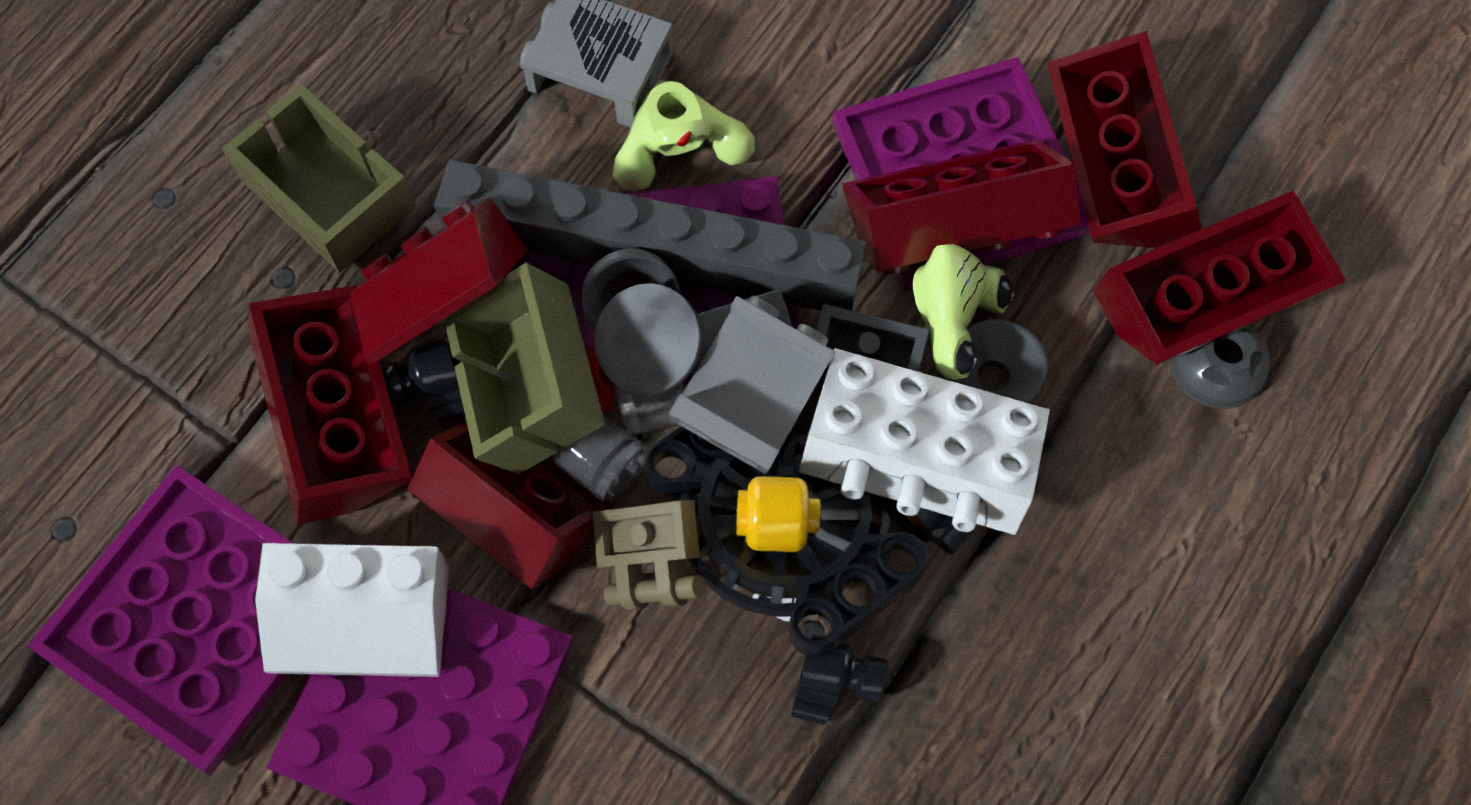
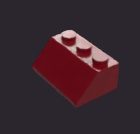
[350,197,528,365]
[407,422,617,589]

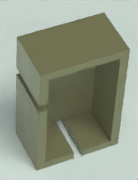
[222,84,416,273]
[444,262,605,474]

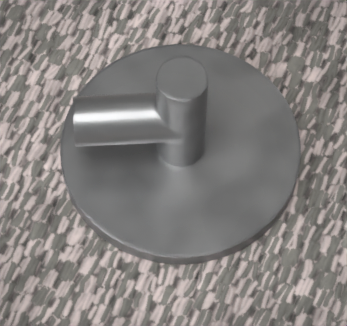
[594,284,702,395]

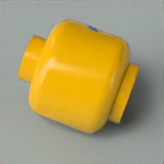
[736,476,820,552]

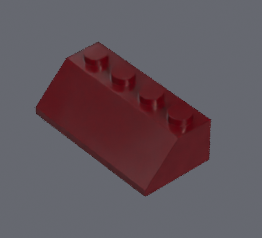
[1047,31,1202,248]
[842,139,1081,274]
[1093,190,1347,365]
[249,285,412,525]

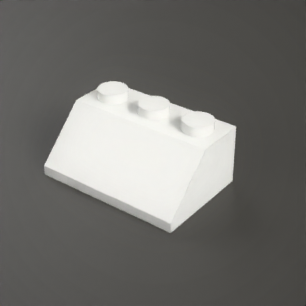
[255,543,449,677]

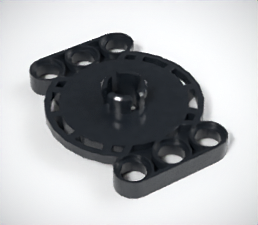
[646,423,928,657]

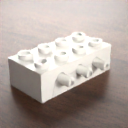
[799,348,1050,535]

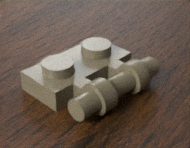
[592,500,706,610]

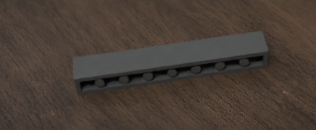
[434,160,866,311]

